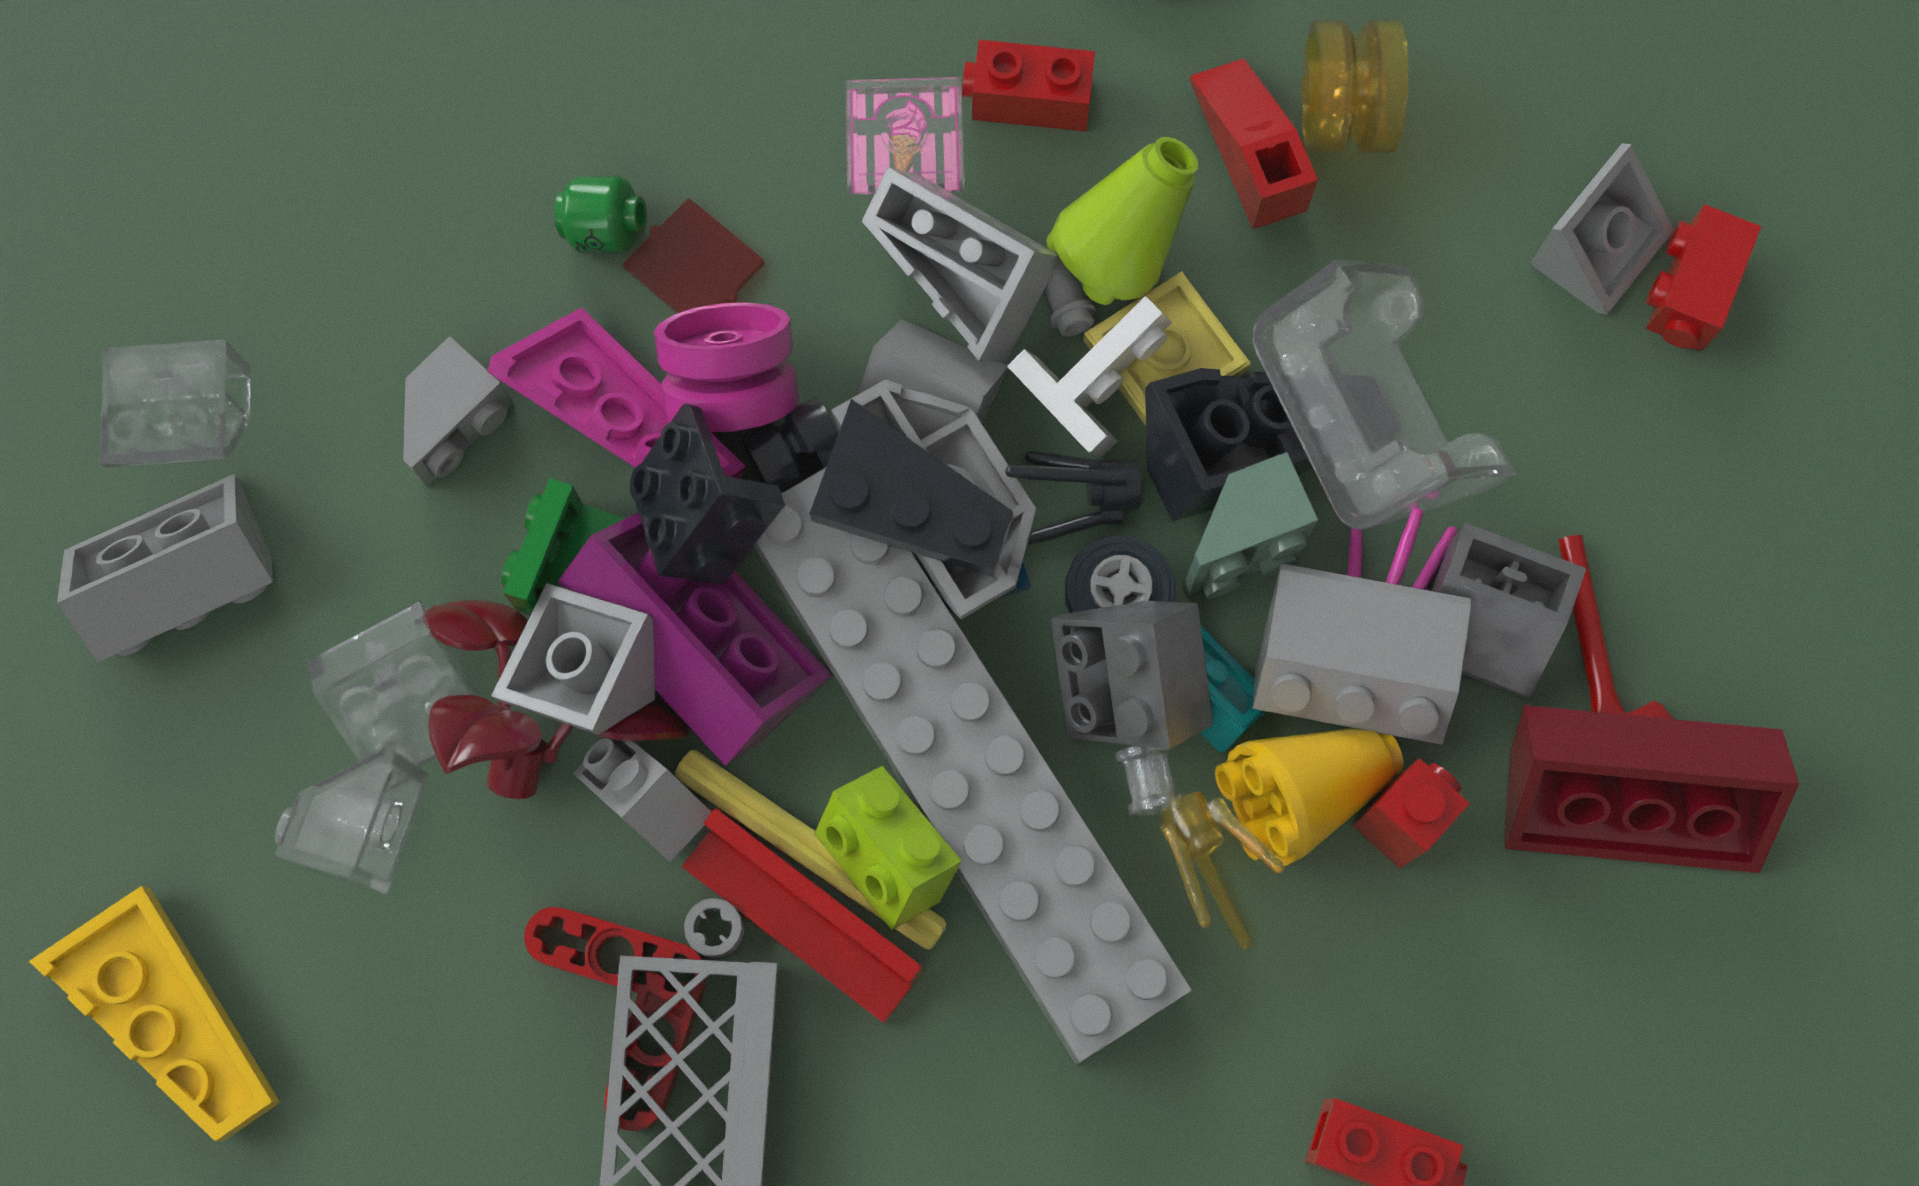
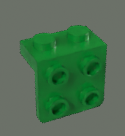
[501,478,626,616]

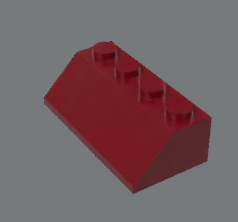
[1504,705,1799,873]

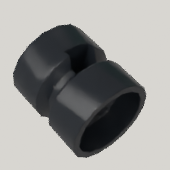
[739,396,838,494]

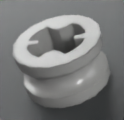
[684,898,745,959]

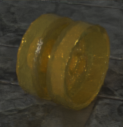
[1301,20,1408,154]

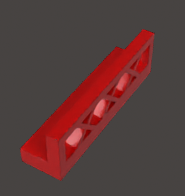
[681,808,924,1024]

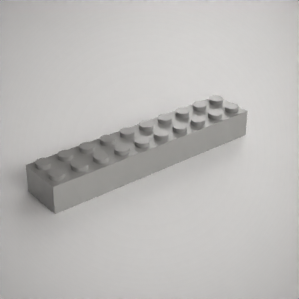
[754,468,1192,1065]

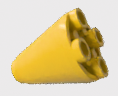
[1215,728,1403,866]

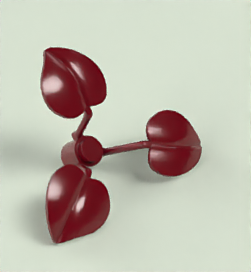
[425,600,689,799]

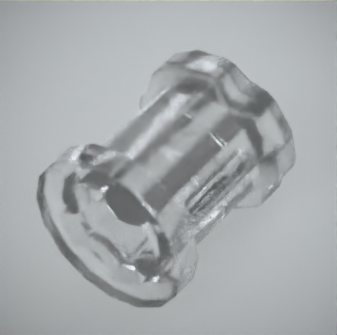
[1115,745,1185,817]

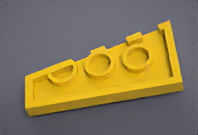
[29,886,280,1141]

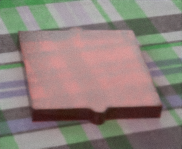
[622,198,765,313]

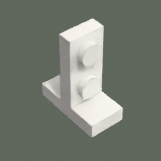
[1007,296,1172,458]

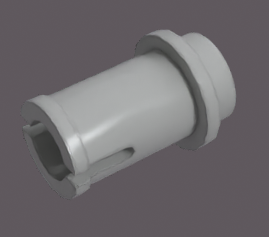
[1044,259,1096,337]

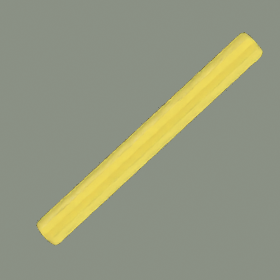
[675,750,946,950]

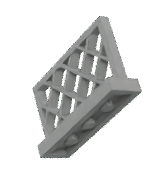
[600,955,778,1186]

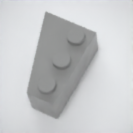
[862,167,1060,362]

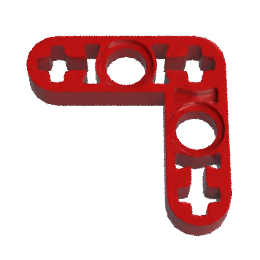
[524,906,707,1131]

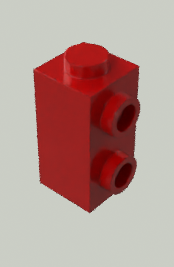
[962,39,1095,132]
[1645,204,1762,351]
[1352,758,1470,869]
[1304,1098,1467,1186]

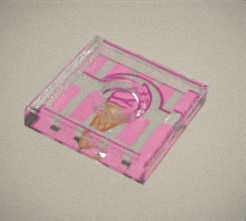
[845,77,964,195]

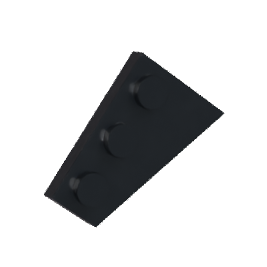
[809,399,1013,577]

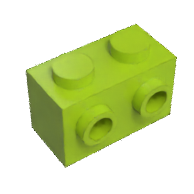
[814,766,962,930]

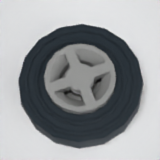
[1065,536,1175,613]

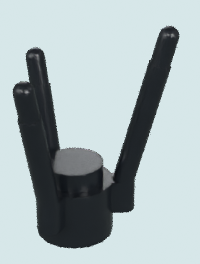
[1005,451,1141,546]

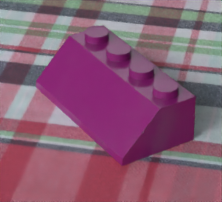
[558,512,832,766]

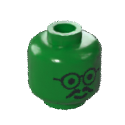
[554,175,647,254]

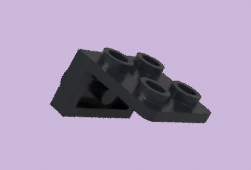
[630,404,785,585]

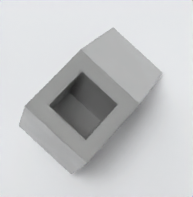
[403,336,513,487]
[572,738,711,862]

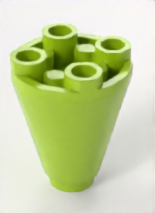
[1046,137,1198,305]

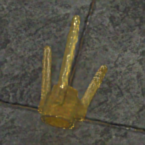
[1159,792,1285,950]

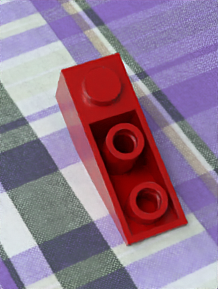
[1189,58,1318,229]

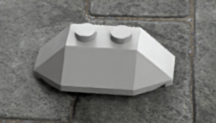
[831,379,1036,619]

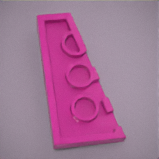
[487,307,746,479]

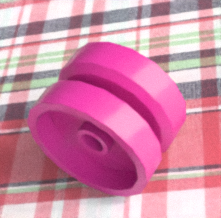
[654,302,799,432]

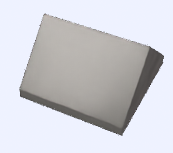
[1530,143,1674,315]
[858,319,1009,424]
[491,583,655,735]

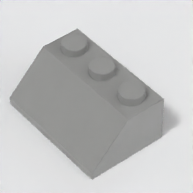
[57,473,273,663]
[1253,563,1471,745]

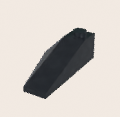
[1145,368,1398,522]

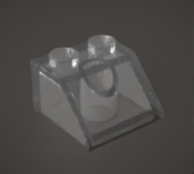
[275,748,429,894]

